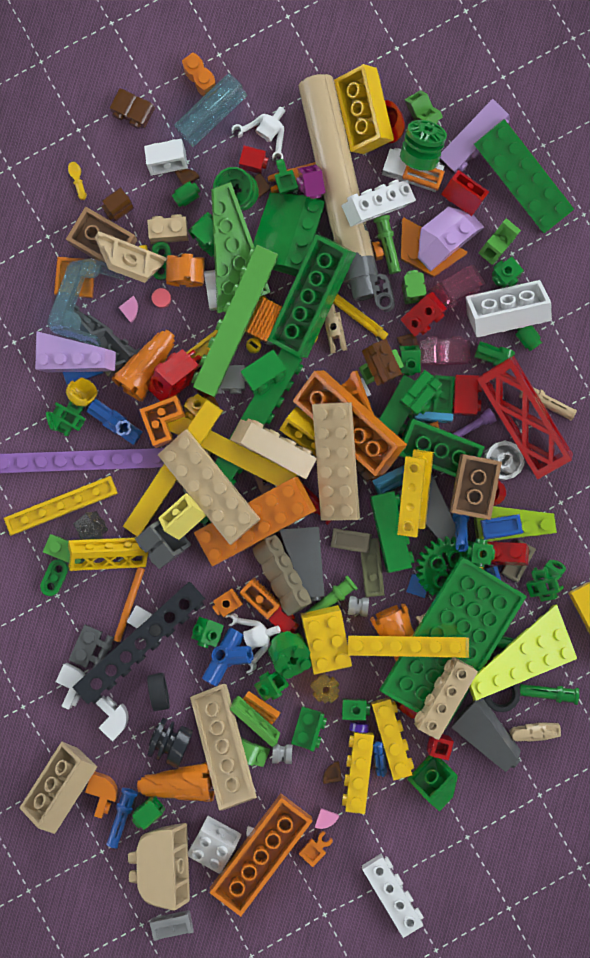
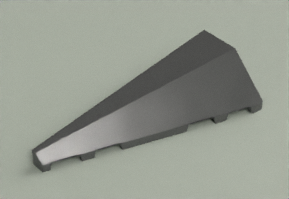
[55,295,141,377]

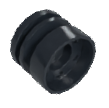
[147,717,194,769]

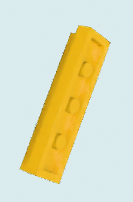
[68,538,148,571]

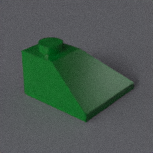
[407,755,458,811]

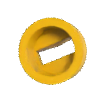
[246,338,261,354]

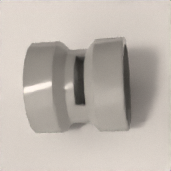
[348,596,369,617]
[272,744,292,764]

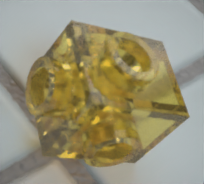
[310,672,340,704]

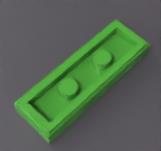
[230,696,280,747]

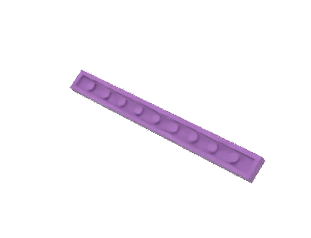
[0,448,164,474]

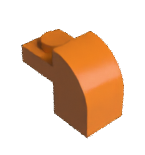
[85,771,118,818]

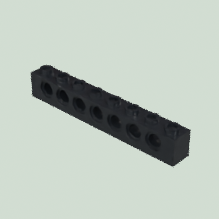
[72,581,205,704]

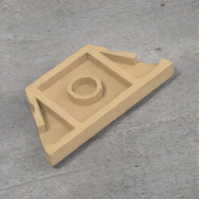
[95,231,167,283]

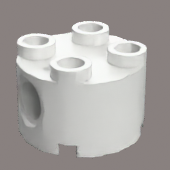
[483,441,524,481]

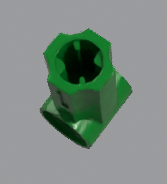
[474,341,515,371]

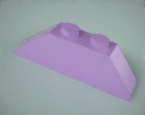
[418,207,484,272]

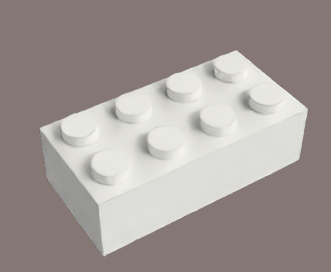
[466,280,552,337]

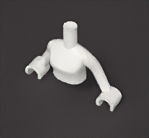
[232,107,285,160]
[225,613,281,673]

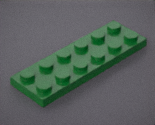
[473,119,574,234]

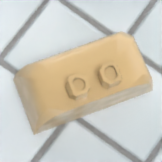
[128,823,190,911]

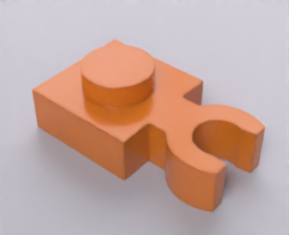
[299,831,333,867]

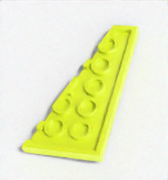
[469,604,577,700]

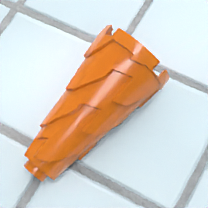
[112,330,175,402]
[370,604,414,662]
[137,762,215,802]

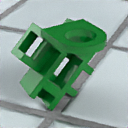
[46,402,86,436]
[526,560,566,602]

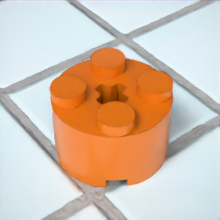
[166,253,205,287]

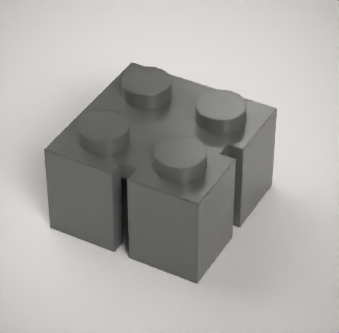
[135,520,191,569]

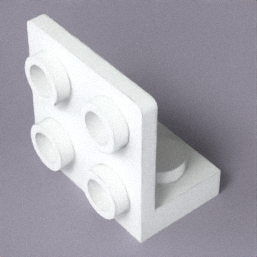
[188,816,242,874]

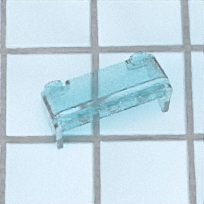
[47,259,125,347]

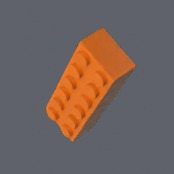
[293,370,407,476]
[194,477,316,566]
[209,793,312,917]

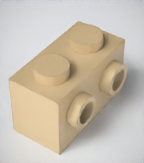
[147,214,189,244]

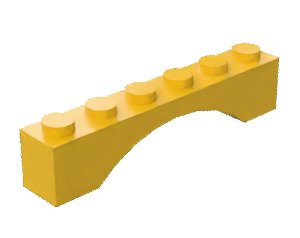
[348,636,469,658]

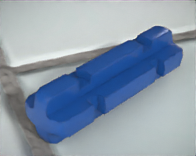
[373,741,387,777]

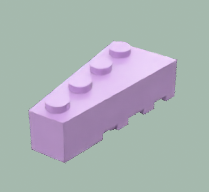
[440,99,510,173]
[35,331,116,373]

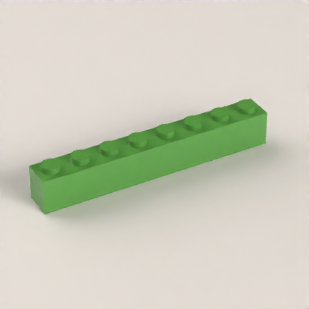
[192,245,278,397]

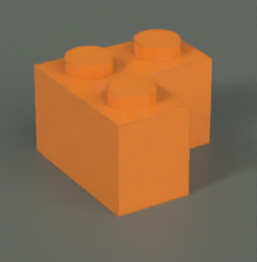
[139,396,186,448]

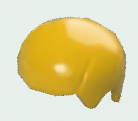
[66,378,98,406]

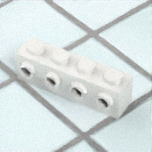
[341,179,416,227]
[362,853,424,938]

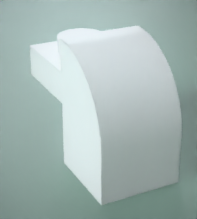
[56,663,85,710]
[96,695,128,741]

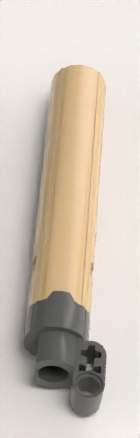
[298,74,395,312]

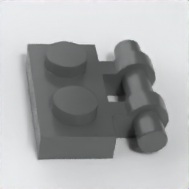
[69,624,114,669]

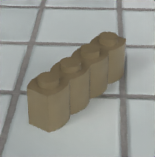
[253,535,311,616]

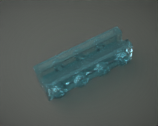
[174,73,247,147]

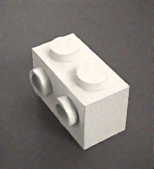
[144,139,188,176]

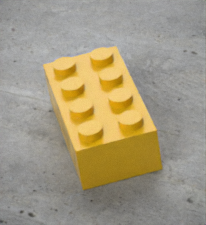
[334,64,394,154]

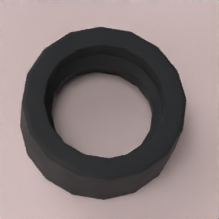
[147,673,170,712]
[483,684,521,712]

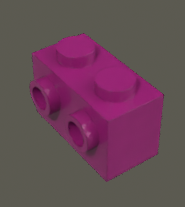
[296,165,326,199]

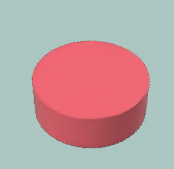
[152,288,171,308]

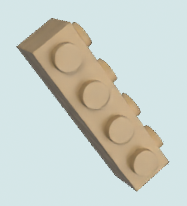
[414,657,478,740]

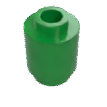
[172,181,201,207]
[515,325,542,351]

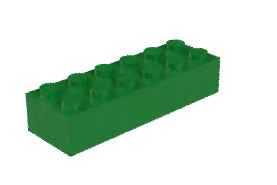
[268,235,356,358]

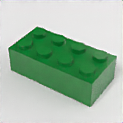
[399,417,485,477]
[369,491,414,573]

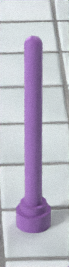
[453,408,497,437]

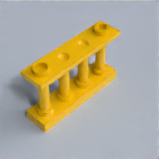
[397,449,434,538]

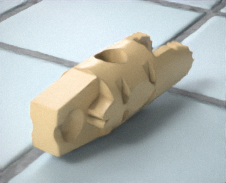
[324,304,347,354]
[510,723,561,742]

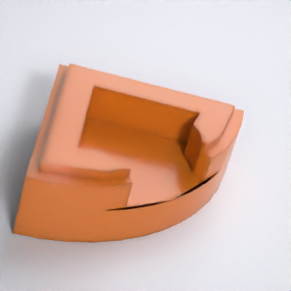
[371,241,384,261]

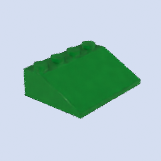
[253,192,325,277]

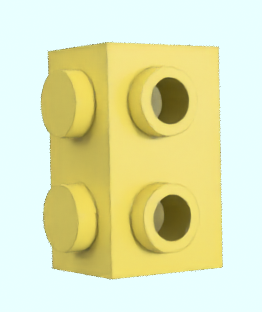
[158,493,206,540]

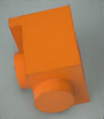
[212,588,243,617]

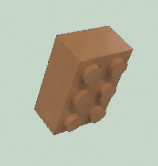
[66,206,137,266]
[449,454,502,520]

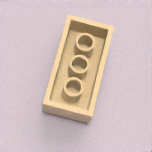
[230,418,317,479]
[20,742,97,834]

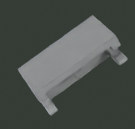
[150,910,194,941]

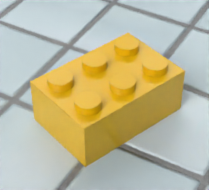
[300,605,352,675]

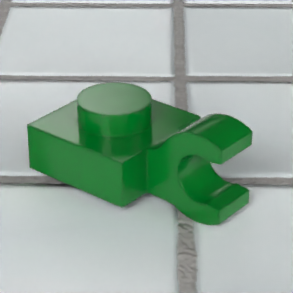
[274,159,298,195]

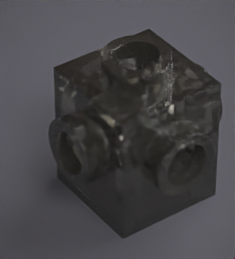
[73,511,108,540]

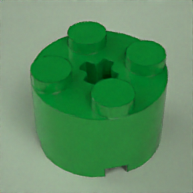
[188,212,214,257]
[268,631,312,679]

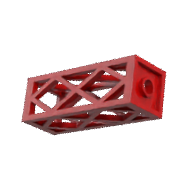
[477,356,573,480]

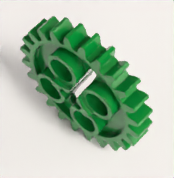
[415,536,466,596]

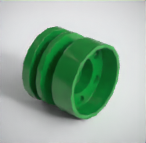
[400,120,447,171]
[213,167,259,211]

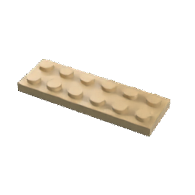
[312,402,360,520]
[158,430,261,545]
[190,684,257,810]

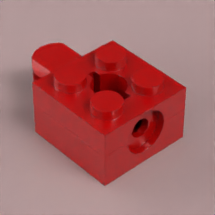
[148,349,202,402]

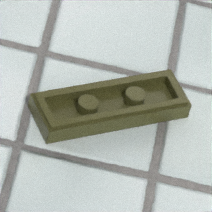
[360,538,385,597]

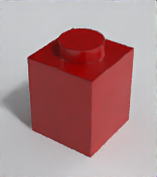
[239,145,269,174]
[426,734,454,760]

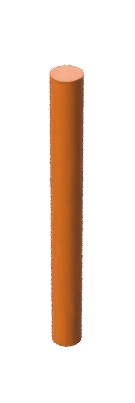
[114,567,145,642]

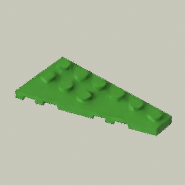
[211,182,270,313]

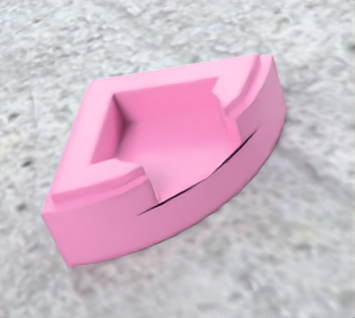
[119,296,138,323]
[315,808,339,829]

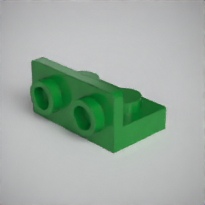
[291,706,327,752]

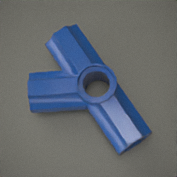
[86,399,143,445]
[202,627,253,687]

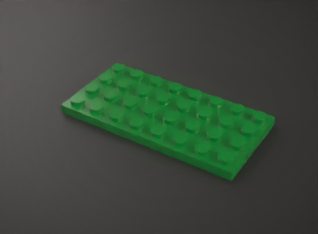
[379,556,527,729]

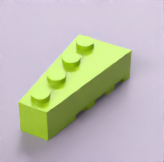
[473,506,557,541]

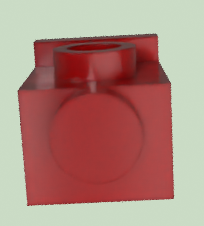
[269,605,299,633]

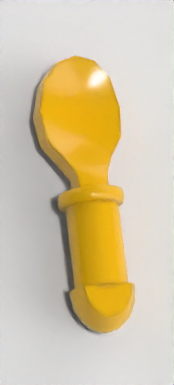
[68,162,87,200]

